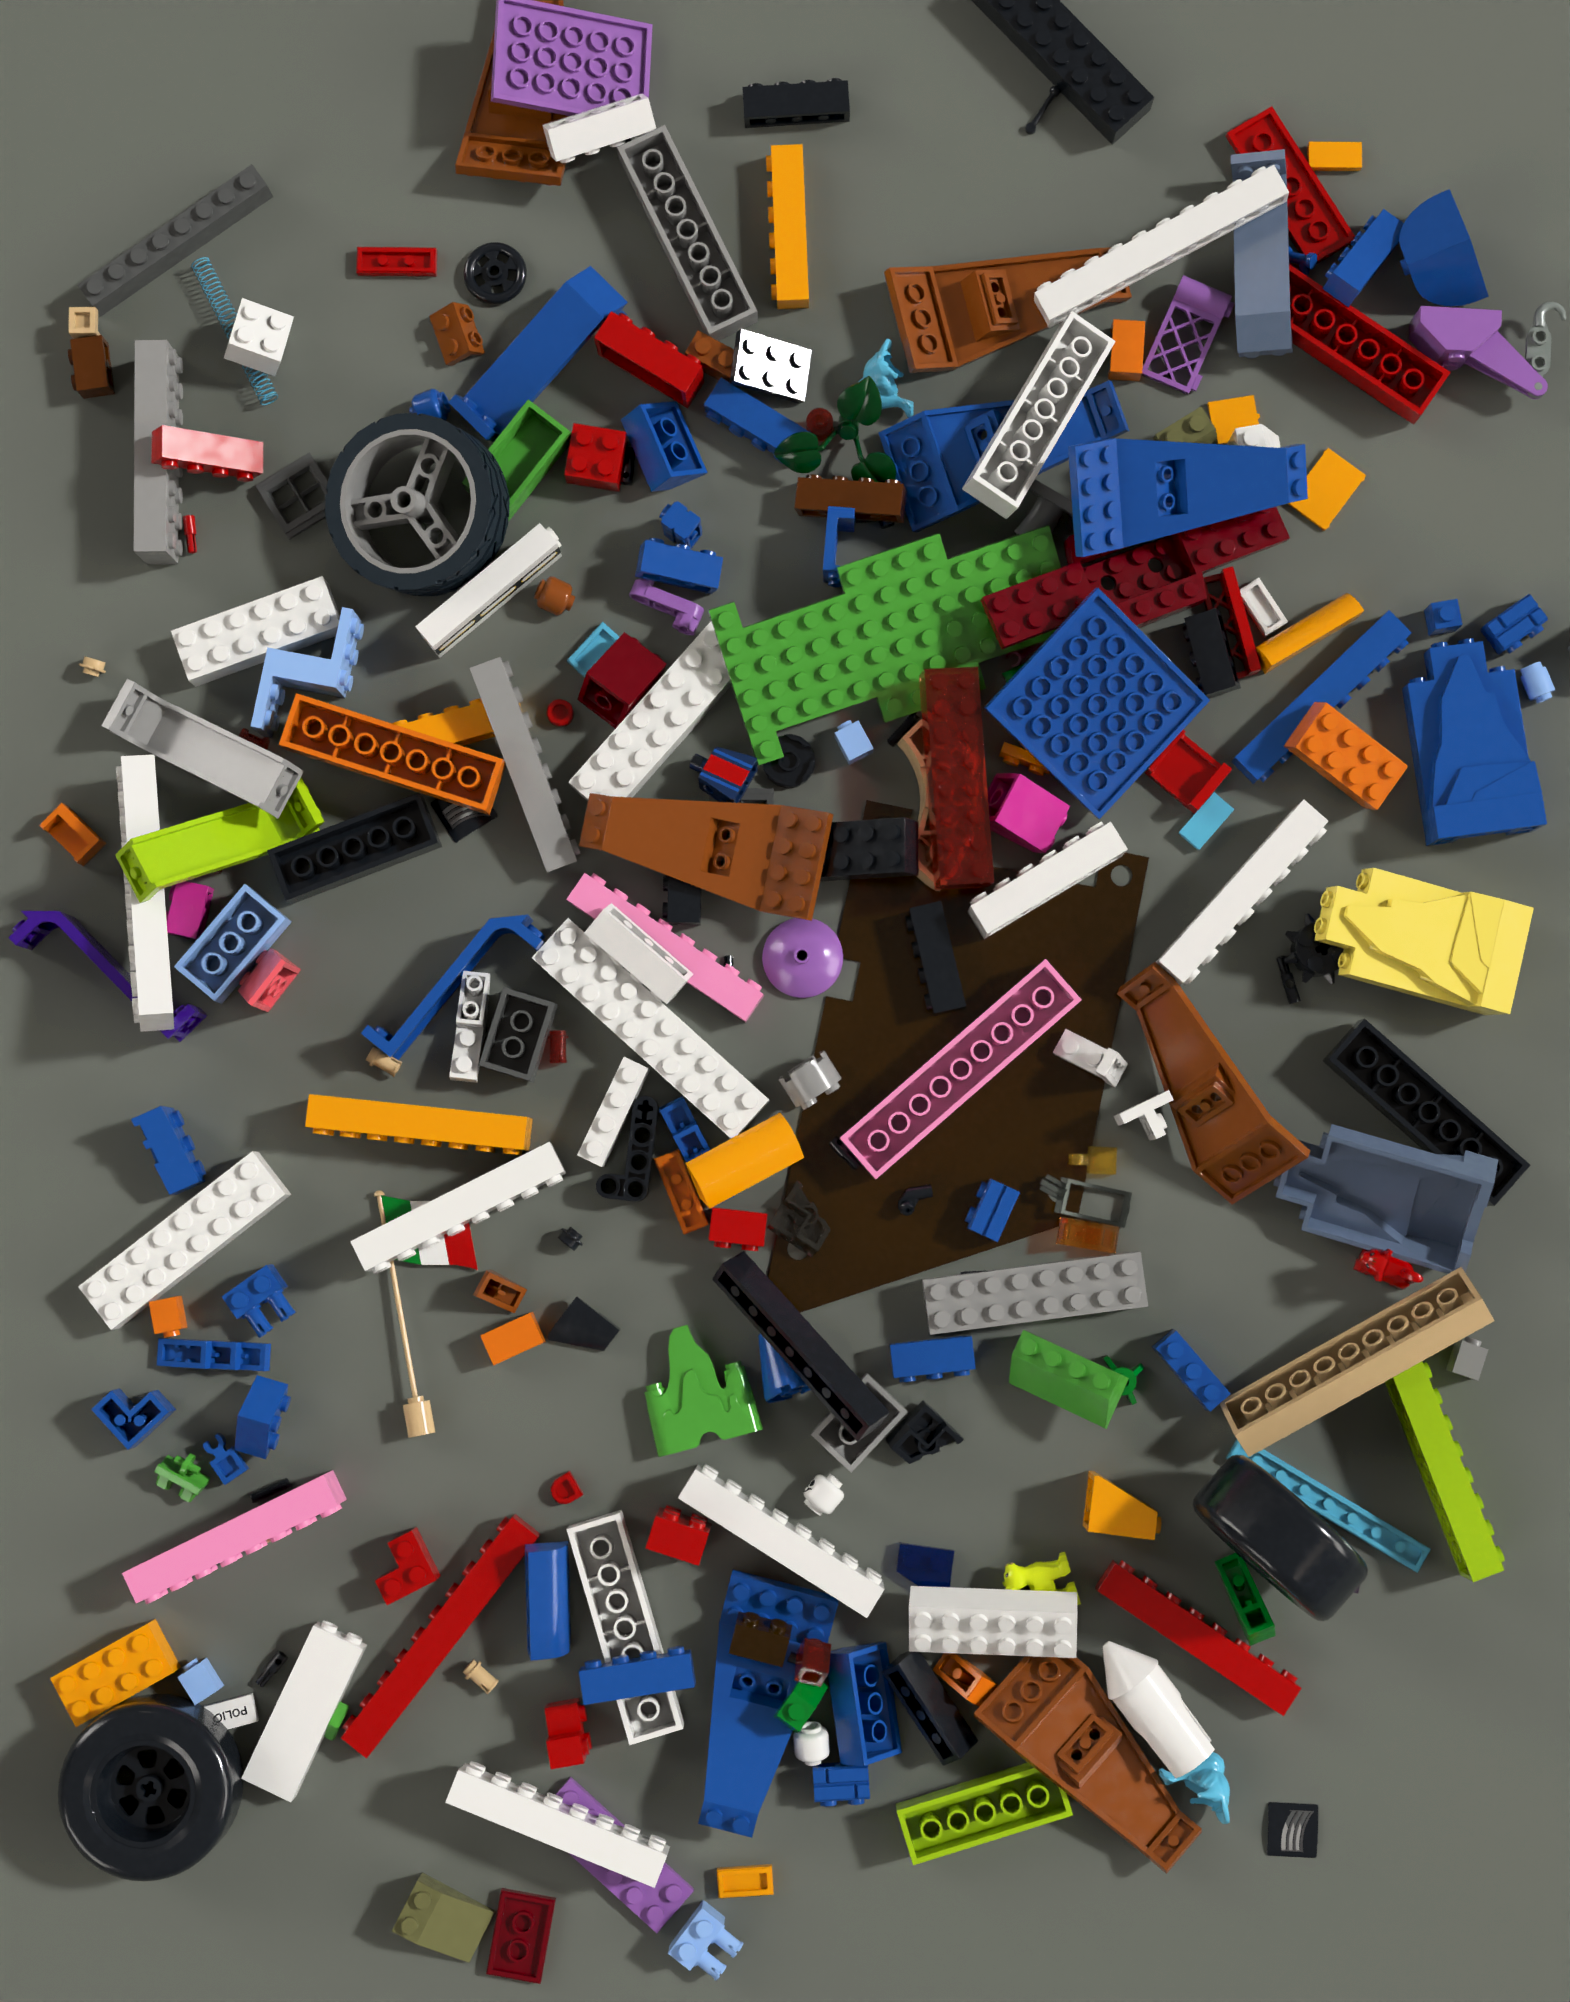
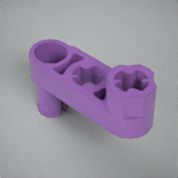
[629,578,704,635]

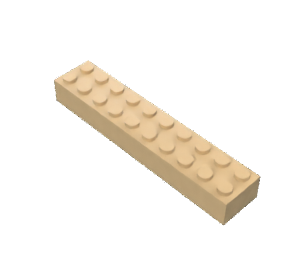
[1220,1267,1495,1457]

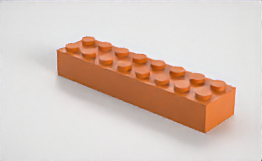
[279,693,506,815]

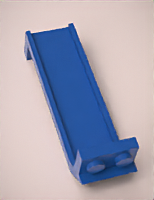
[448,266,628,442]
[361,915,545,1060]

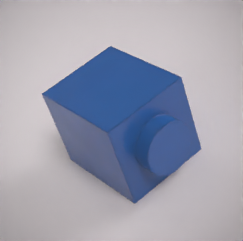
[1424,599,1463,636]

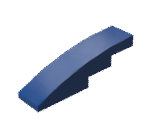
[659,1096,734,1209]
[157,1338,271,1371]

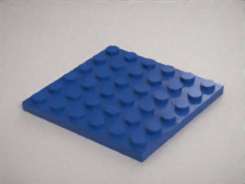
[984,587,1210,819]

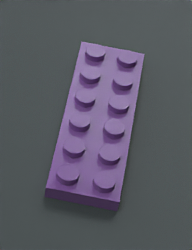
[555,1777,694,1933]

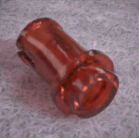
[547,1030,569,1063]

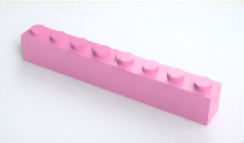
[566,873,764,1023]

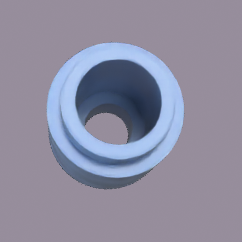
[1520,661,1555,704]

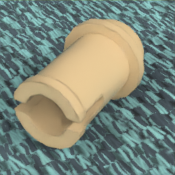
[366,1047,402,1077]
[463,1659,499,1694]

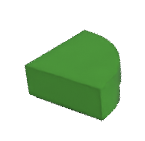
[324,1702,349,1741]

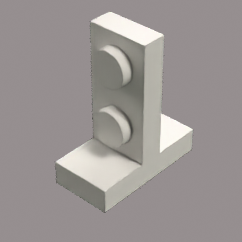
[1053,1029,1128,1087]

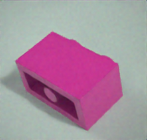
[166,881,214,940]

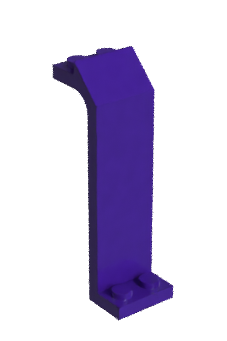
[8,911,208,1042]

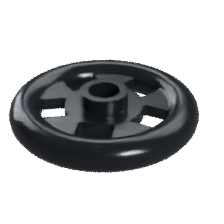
[464,242,527,304]

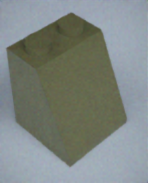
[1153,406,1218,444]

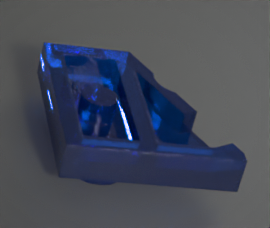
[896,1542,954,1587]

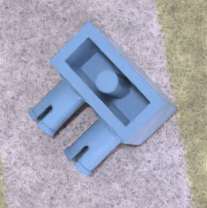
[668,1900,744,1981]

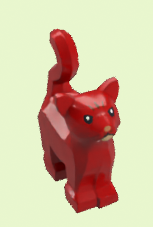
[1353,1249,1423,1290]

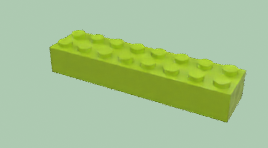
[1385,1361,1505,1582]

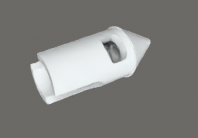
[1102,1641,1215,1778]

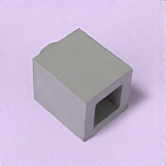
[1446,1337,1489,1381]

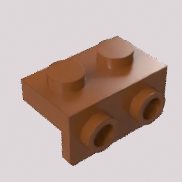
[429,302,485,366]

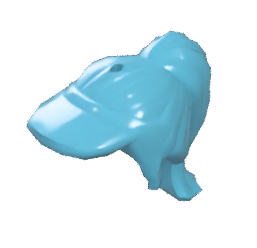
[857,339,914,418]
[1159,1752,1230,1824]

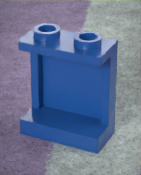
[823,506,855,588]

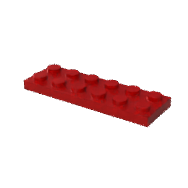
[1226,106,1355,264]

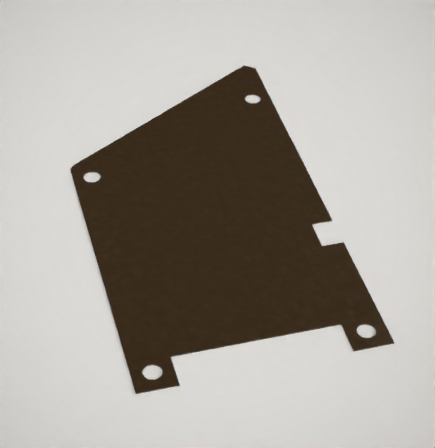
[768,800,1149,1313]

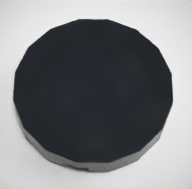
[763,734,816,788]

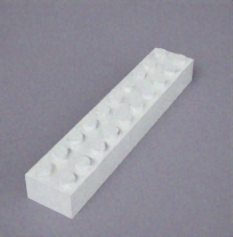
[116,755,174,1032]
[532,918,770,1138]

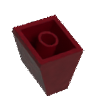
[577,632,667,729]

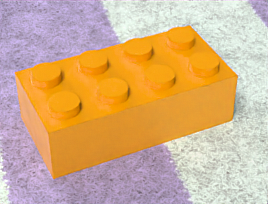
[50,1619,181,1727]

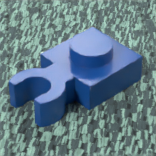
[203,1433,249,1485]

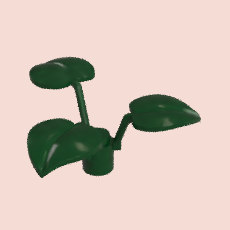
[774,376,896,483]

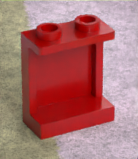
[1145,730,1232,814]

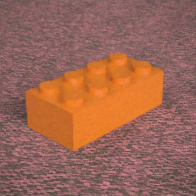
[1284,702,1408,810]

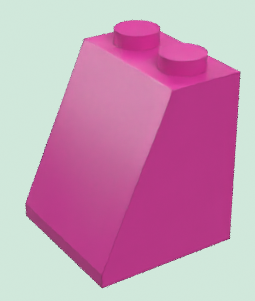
[976,773,1070,853]

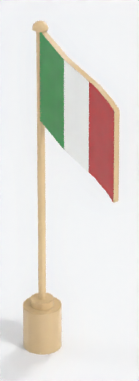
[374,1190,478,1438]

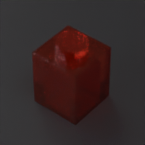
[794,1638,831,1687]

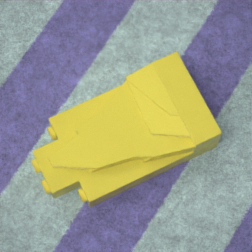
[1314,868,1534,1015]

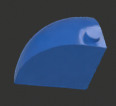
[1399,189,1488,306]

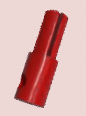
[183,515,197,554]

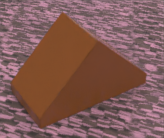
[473,1269,527,1313]

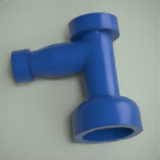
[1289,246,1317,276]

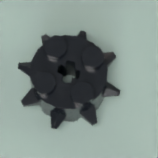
[1284,913,1344,984]

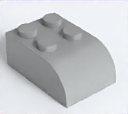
[811,1372,908,1473]

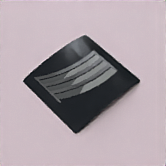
[431,799,498,843]
[1267,1802,1318,1858]

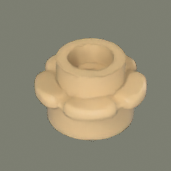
[79,656,106,677]

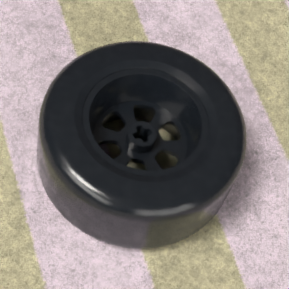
[1193,1455,1368,1621]
[58,1694,244,1881]

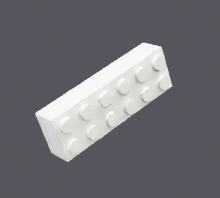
[171,576,340,687]
[967,821,1128,939]
[909,1586,1077,1658]

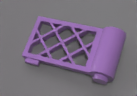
[1142,275,1235,395]

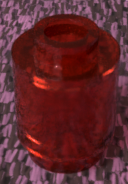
[806,408,833,441]

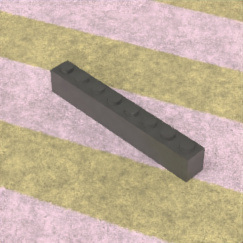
[78,164,273,316]

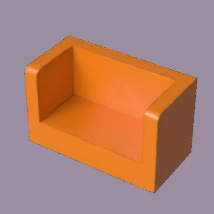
[1108,319,1145,381]
[39,803,106,866]
[480,1312,546,1366]

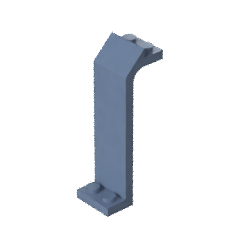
[1231,149,1293,358]

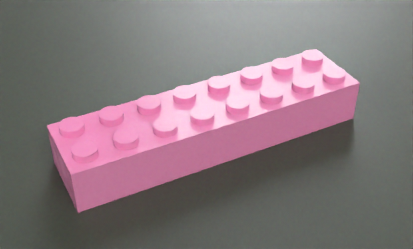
[122,1470,347,1604]

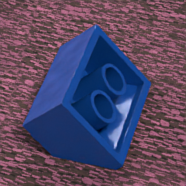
[621,401,708,492]

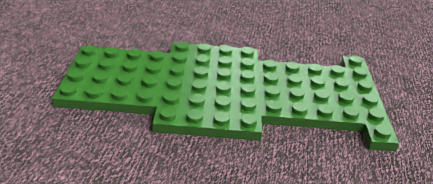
[708,525,1061,765]

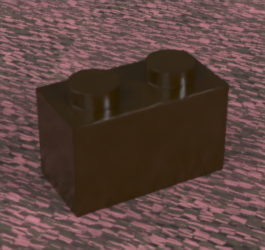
[729,1612,792,1667]

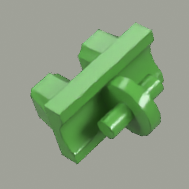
[154,1453,210,1502]

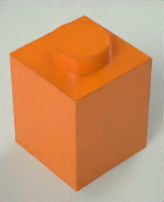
[149,1296,188,1338]

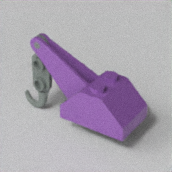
[1408,301,1566,399]

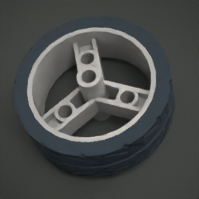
[325,413,510,596]

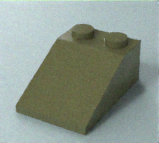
[392,1872,495,1963]

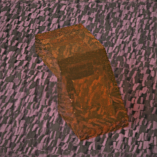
[1056,1217,1120,1254]

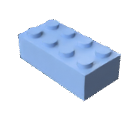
[174,884,292,1004]

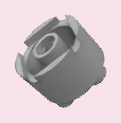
[778,1050,841,1110]

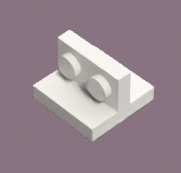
[1114,1090,1174,1141]

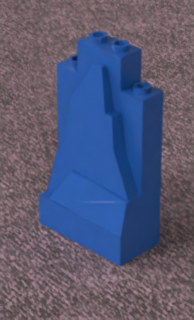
[1402,638,1547,846]

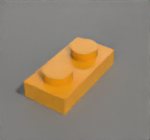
[999,742,1050,776]

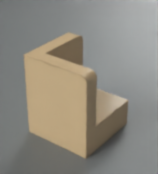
[69,307,101,339]

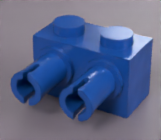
[222,1264,296,1338]

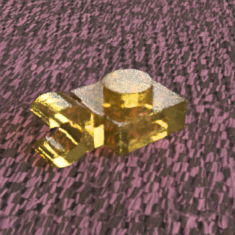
[1069,1146,1117,1175]

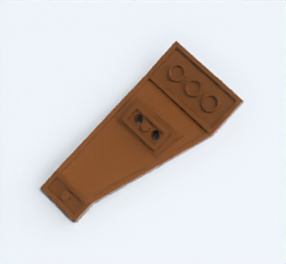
[455,0,568,186]
[884,248,1132,373]

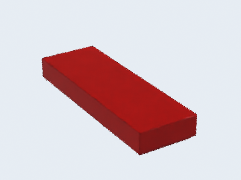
[356,247,437,277]

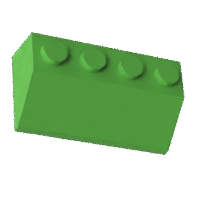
[1009,1330,1129,1429]

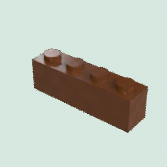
[794,474,907,523]

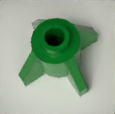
[1102,1355,1144,1405]

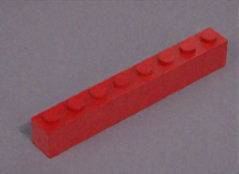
[1095,1560,1302,1716]

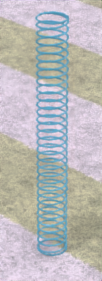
[191,257,278,405]

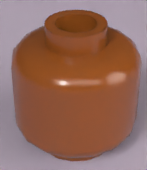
[534,576,575,616]

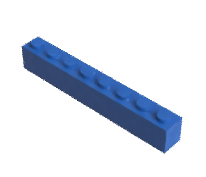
[1231,610,1412,784]

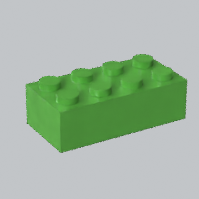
[462,399,571,522]

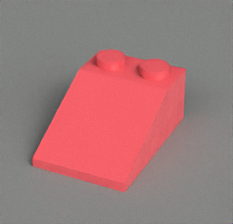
[238,948,301,1012]

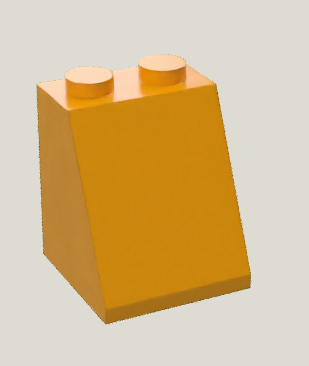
[1083,1471,1161,1540]

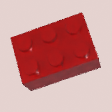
[645,1505,712,1566]

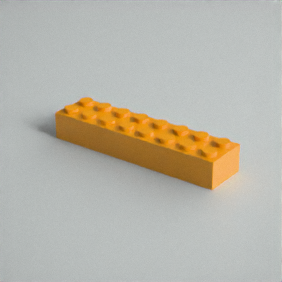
[305,1094,533,1156]

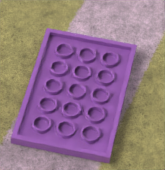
[491,0,653,116]

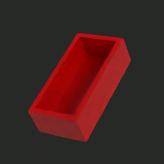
[594,311,704,409]

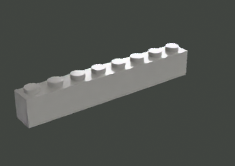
[470,657,581,872]

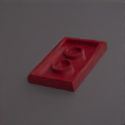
[486,1888,556,1984]

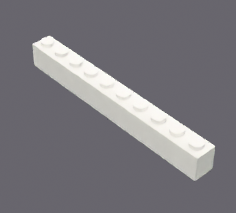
[1034,165,1289,328]

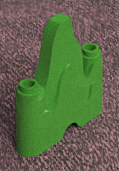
[644,1325,763,1457]

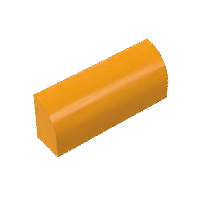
[1256,593,1364,674]
[685,1113,804,1209]

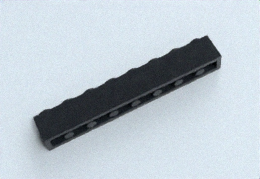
[712,1251,890,1442]

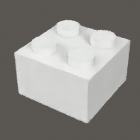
[224,298,294,376]

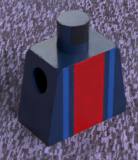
[689,747,758,803]

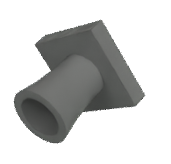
[1014,479,1073,535]

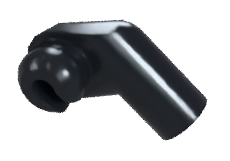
[898,1184,933,1216]

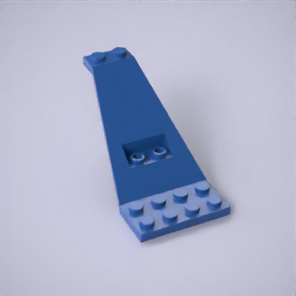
[879,380,1129,532]
[1068,438,1308,557]
[698,1570,839,1838]

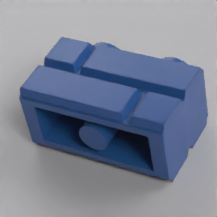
[659,501,702,550]
[1481,594,1548,655]
[964,1179,1020,1242]
[813,1762,870,1806]

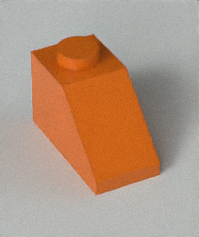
[933,1653,999,1707]

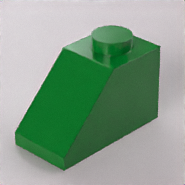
[774,1670,829,1733]

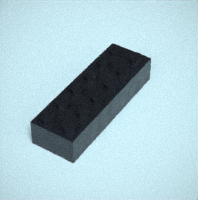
[267,793,442,904]

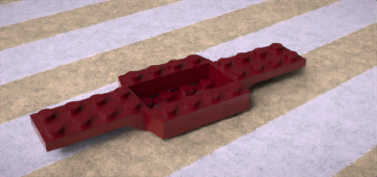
[980,507,1290,649]

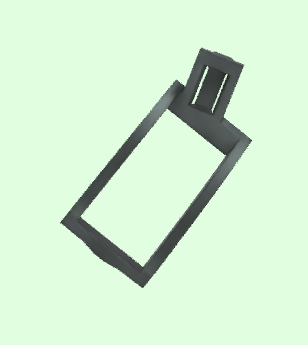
[1039,1174,1132,1228]

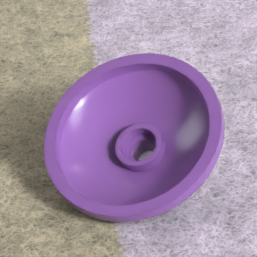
[762,918,843,998]

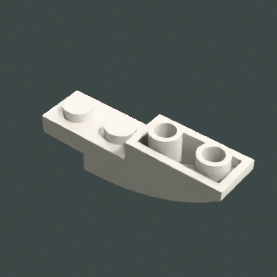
[449,971,490,1083]

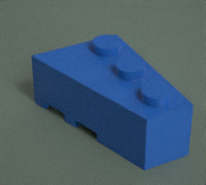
[131,1106,206,1195]

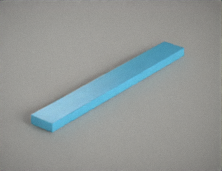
[1226,1439,1431,1573]

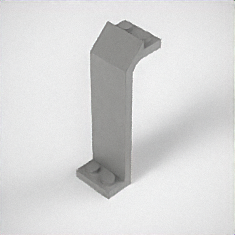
[101,679,304,818]

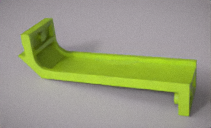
[115,778,325,903]

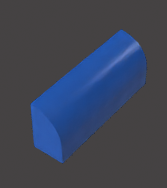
[525,1541,571,1661]

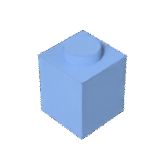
[834,720,874,765]
[178,1658,224,1705]

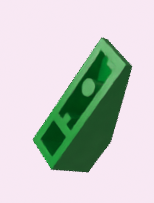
[1214,1553,1276,1646]

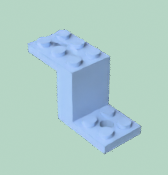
[251,607,364,738]

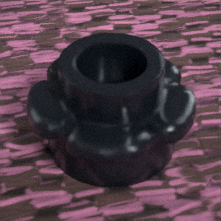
[558,1227,583,1251]

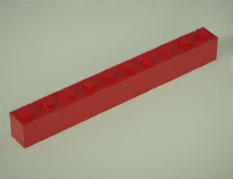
[341,1514,541,1759]

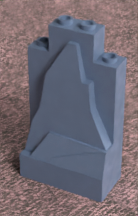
[1273,1124,1498,1274]

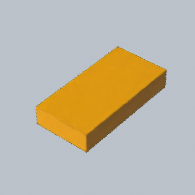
[1307,141,1362,171]
[717,1864,774,1898]

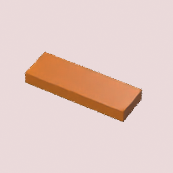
[654,1149,709,1235]

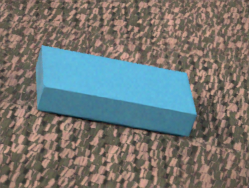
[567,622,619,678]
[1178,792,1234,851]

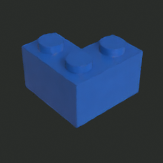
[234,1375,291,1459]
[91,1388,176,1450]

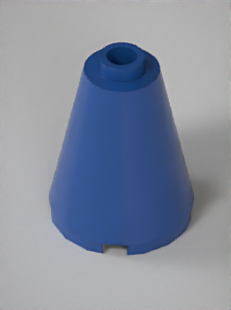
[758,1333,811,1403]

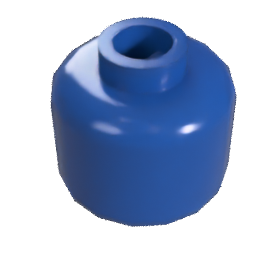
[409,389,451,421]

